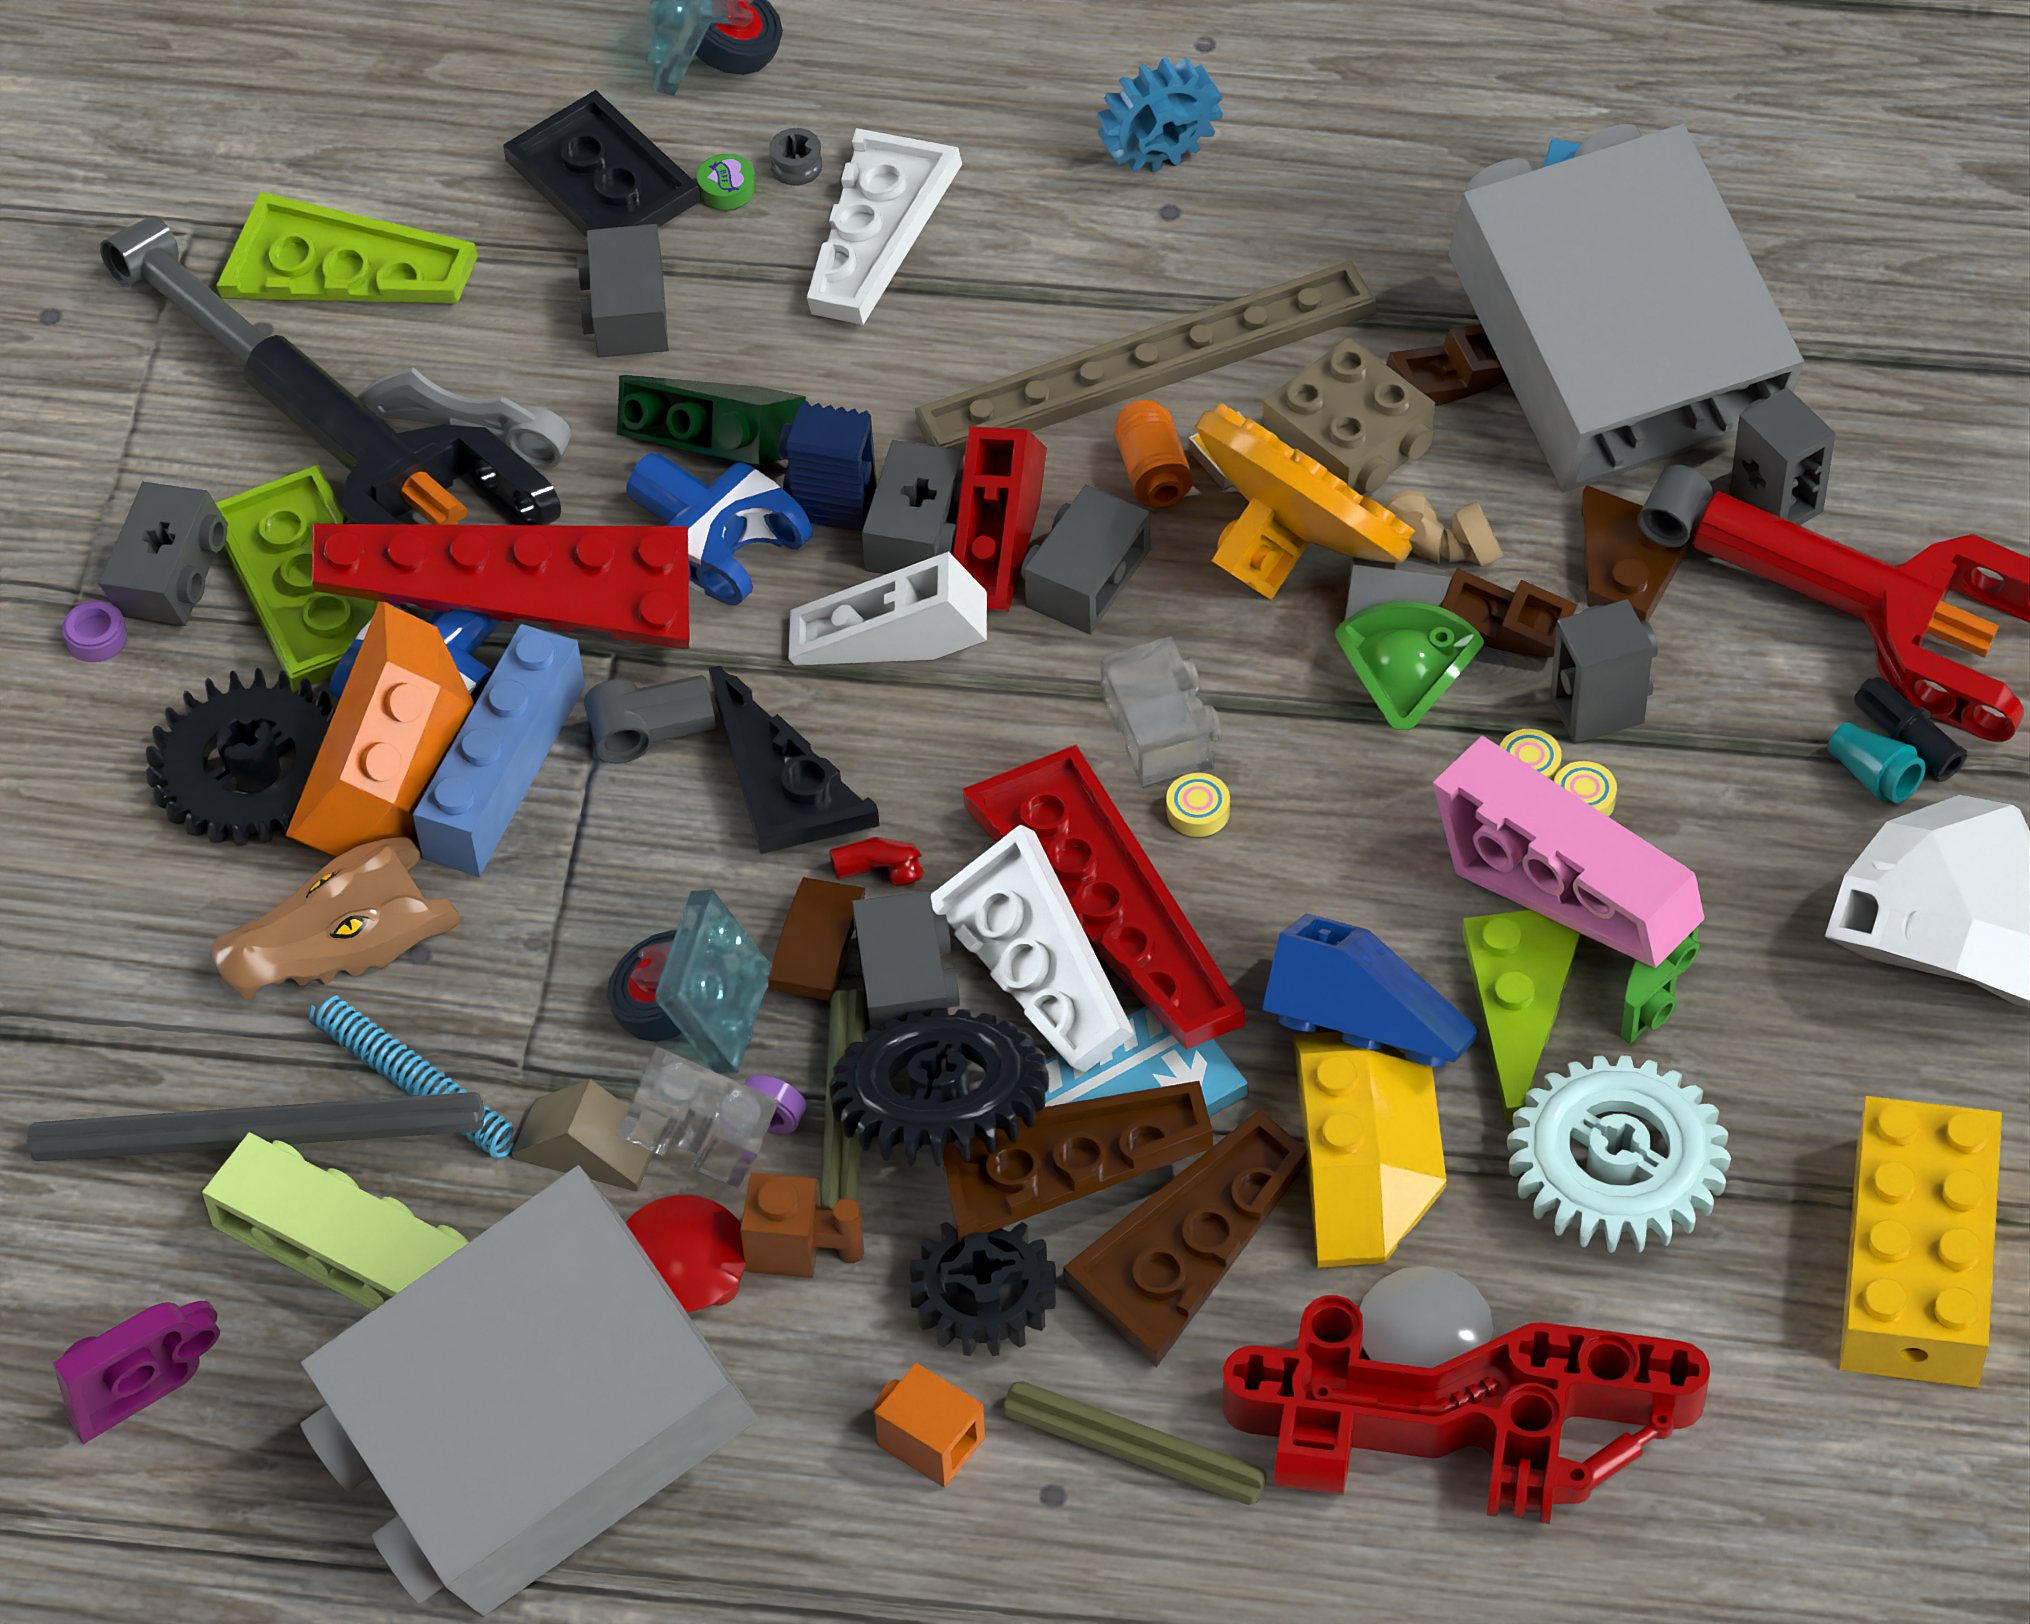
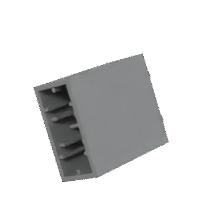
[1448,123,1805,493]
[300,1165,760,1617]

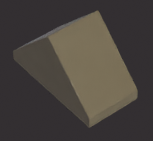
[512,1079,660,1192]

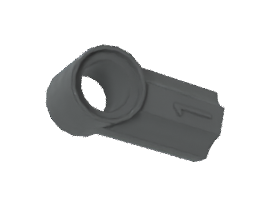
[584,675,716,764]

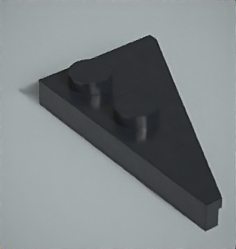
[709,665,880,854]

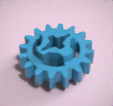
[1097,57,1223,172]

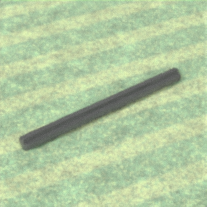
[27,1092,485,1161]

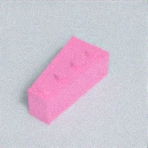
[1432,735,1705,968]

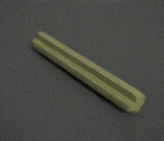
[821,989,867,1211]
[1003,1381,1267,1505]

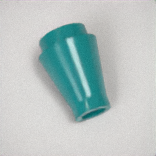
[1828,722,1925,803]

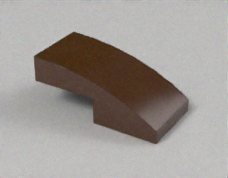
[1386,324,1508,406]
[1440,568,1578,657]
[768,877,865,1001]

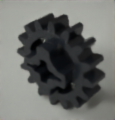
[909,1222,1056,1356]

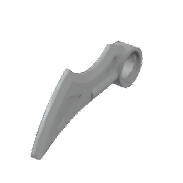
[357,367,572,469]

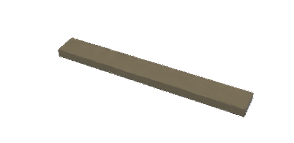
[915,260,1376,455]

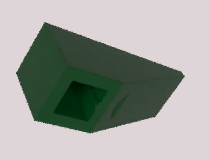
[617,375,806,465]

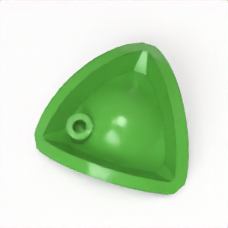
[1335,601,1484,730]

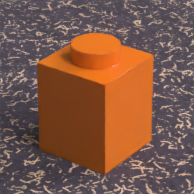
[873,1362,986,1488]

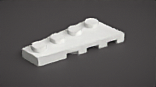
[807,128,962,325]
[931,824,1135,1072]

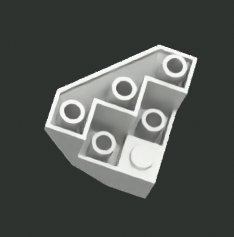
[1825,795,2030,1008]

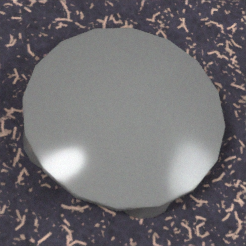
[1360,1266,1494,1368]

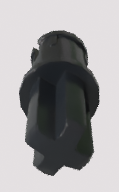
[1854,677,1967,782]

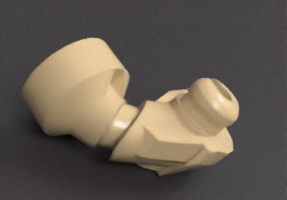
[1384,490,1504,567]

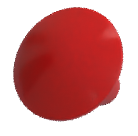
[625,1195,747,1313]

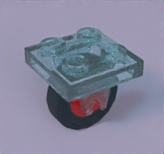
[646,0,783,96]
[606,889,772,1074]

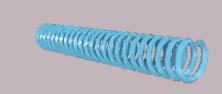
[309,995,515,1158]

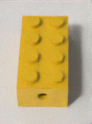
[1839,1096,2002,1388]

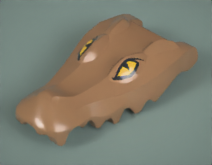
[210,837,460,1000]

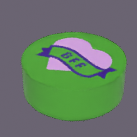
[697,154,756,210]

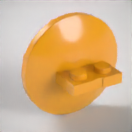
[1195,402,1415,600]

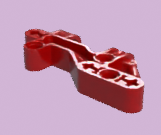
[1223,1295,1710,1524]

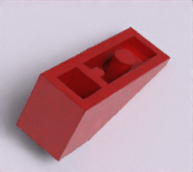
[953,426,1047,612]

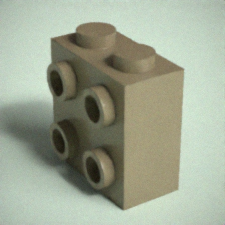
[1262,337,1435,495]

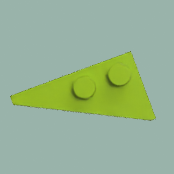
[1462,910,1582,1123]

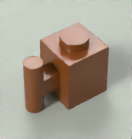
[740,1172,864,1278]

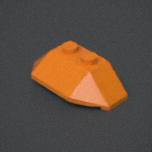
[285,602,475,858]

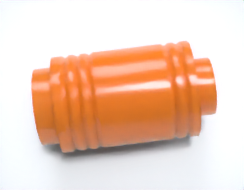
[1114,400,1193,507]

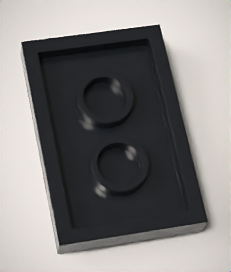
[503,90,701,237]

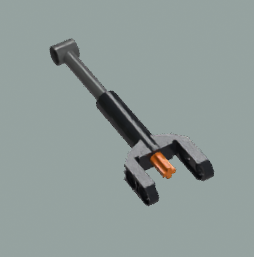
[100,216,561,525]

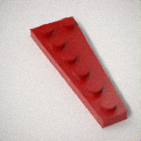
[312,524,690,649]
[962,745,1245,1050]

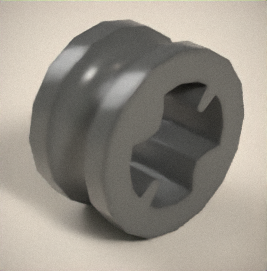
[769,128,822,185]

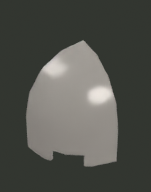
[1344,557,1452,621]

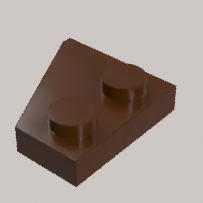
[1581,485,1694,621]

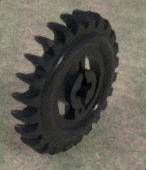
[146,668,337,846]
[829,1008,1049,1167]

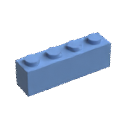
[413,624,585,877]

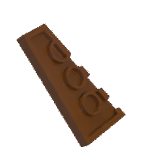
[942,1081,1213,1244]
[1063,1109,1307,1368]

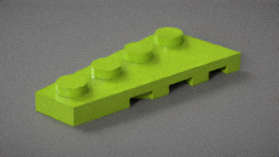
[216,191,479,303]

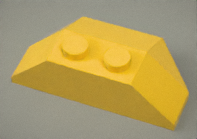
[1293,1032,1447,1268]

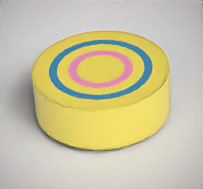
[1500,729,1562,781]
[1554,761,1617,817]
[1166,773,1230,837]

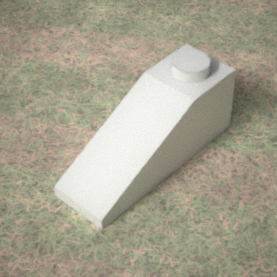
[788,551,987,665]

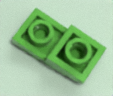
[1620,924,1700,1044]

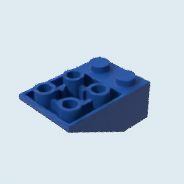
[1262,913,1479,1067]

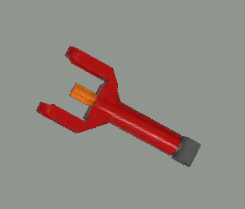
[1637,465,2030,742]

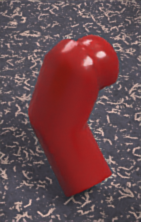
[829,837,924,887]

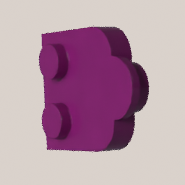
[53,1301,220,1444]

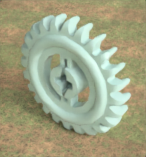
[1507,1055,1731,1253]

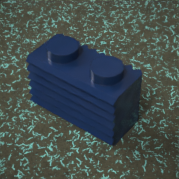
[779,401,877,531]

